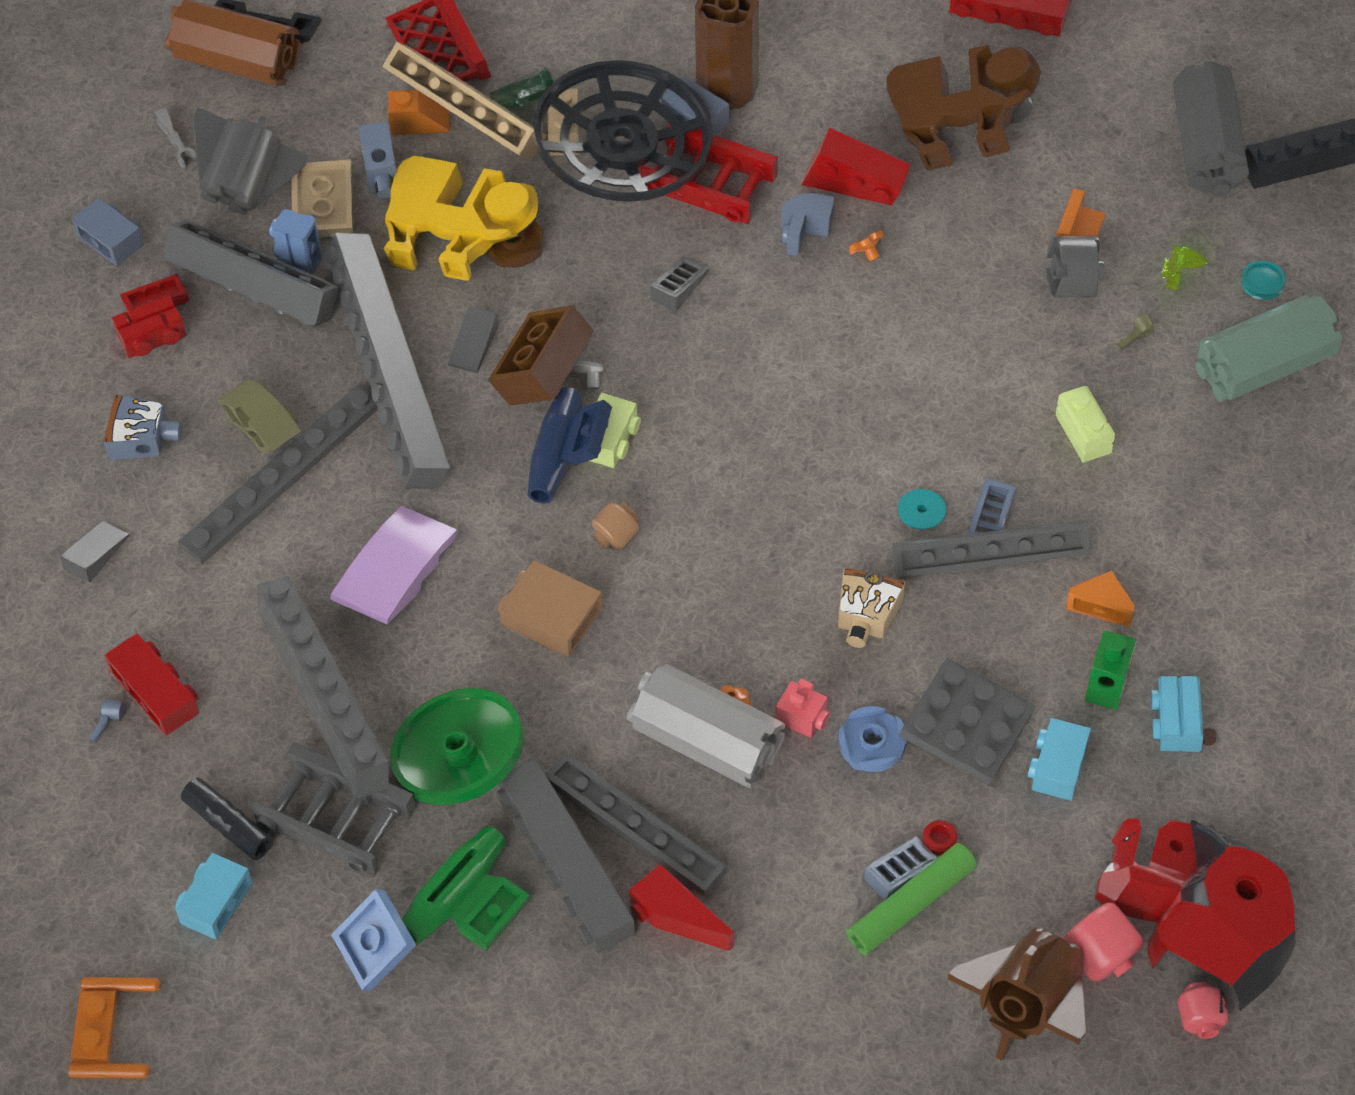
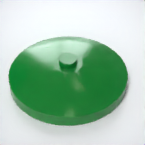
[390,688,524,805]

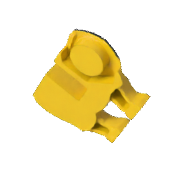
[384,155,539,281]

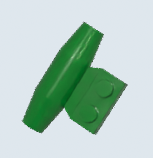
[402,826,530,951]

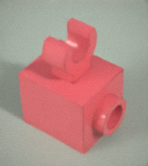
[775,679,830,738]

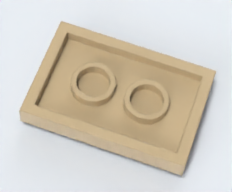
[292,159,353,238]

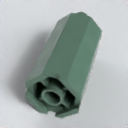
[1195,294,1342,402]

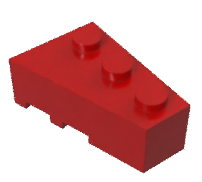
[801,127,911,206]

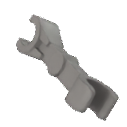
[154,108,197,168]

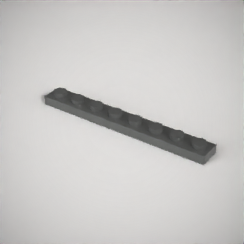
[178,383,378,564]

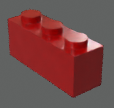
[104,633,199,736]

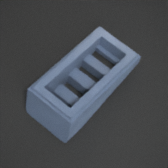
[967,478,1017,534]
[864,837,937,900]

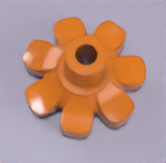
[848,230,885,262]

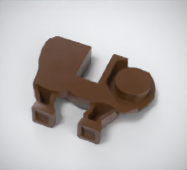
[886,45,1041,170]

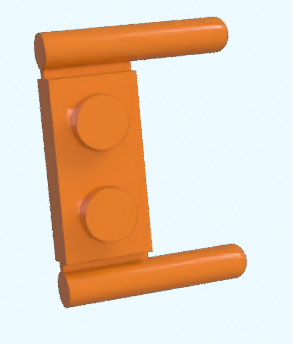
[69,977,161,1078]

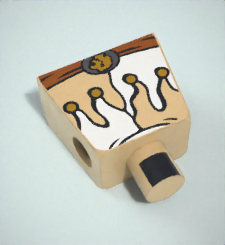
[838,567,906,648]

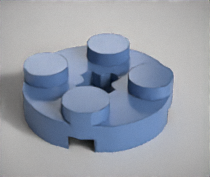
[838,706,907,772]

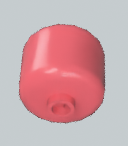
[1063,903,1143,982]

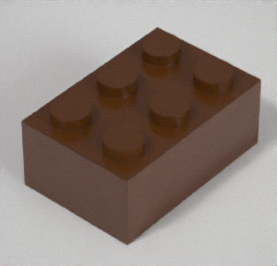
[488,305,594,405]

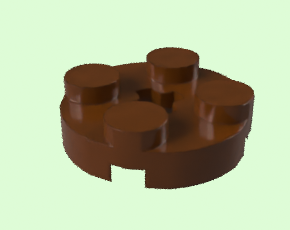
[485,220,544,268]

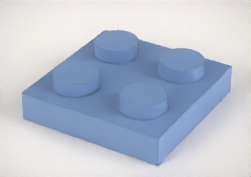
[331,889,416,991]

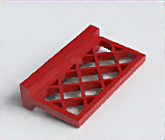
[385,0,492,82]

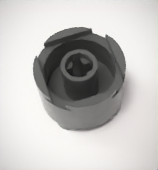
[1046,236,1105,298]

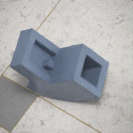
[781,193,835,256]

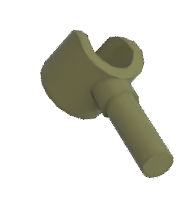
[1117,314,1154,350]

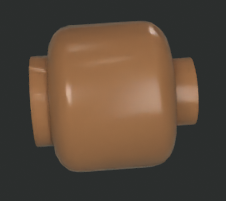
[592,502,640,550]

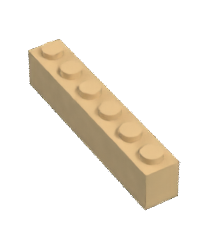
[382,42,547,160]

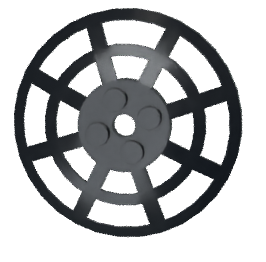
[533,60,712,202]

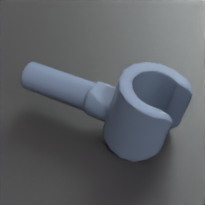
[89,699,126,743]

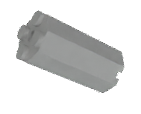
[626,664,785,789]

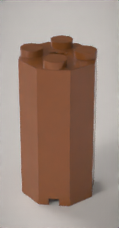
[165,0,301,85]

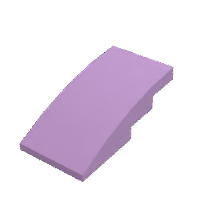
[330,506,457,624]

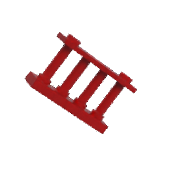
[639,124,778,224]

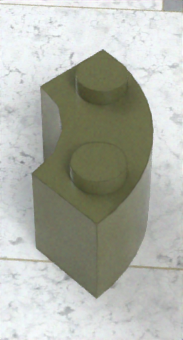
[217,379,301,452]

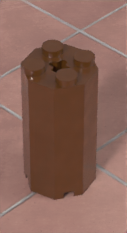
[695,0,759,110]

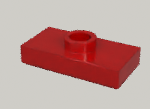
[120,273,189,311]

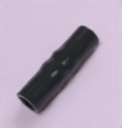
[181,778,273,860]

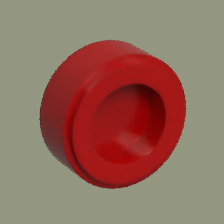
[922,820,958,855]

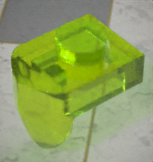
[1162,245,1208,290]

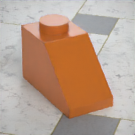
[388,90,450,135]

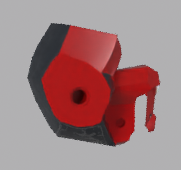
[1094,818,1296,1012]

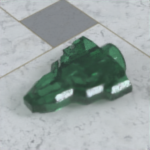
[490,68,554,111]

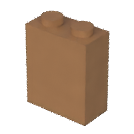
[498,560,603,657]

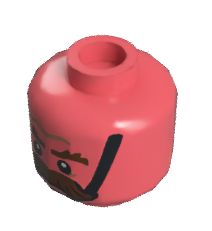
[1177,982,1229,1039]

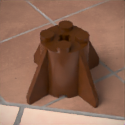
[947,928,1086,1061]

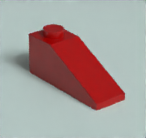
[629,864,734,951]

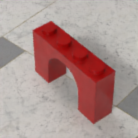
[949,0,1072,36]

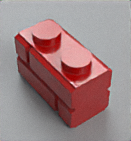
[111,295,186,358]

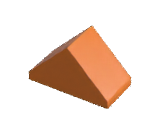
[1066,570,1135,627]

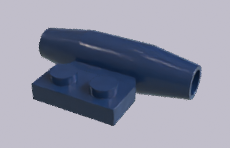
[527,387,612,504]

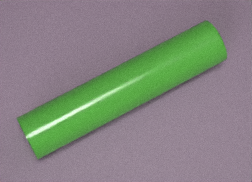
[846,843,977,955]

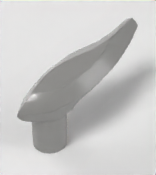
[573,360,603,388]

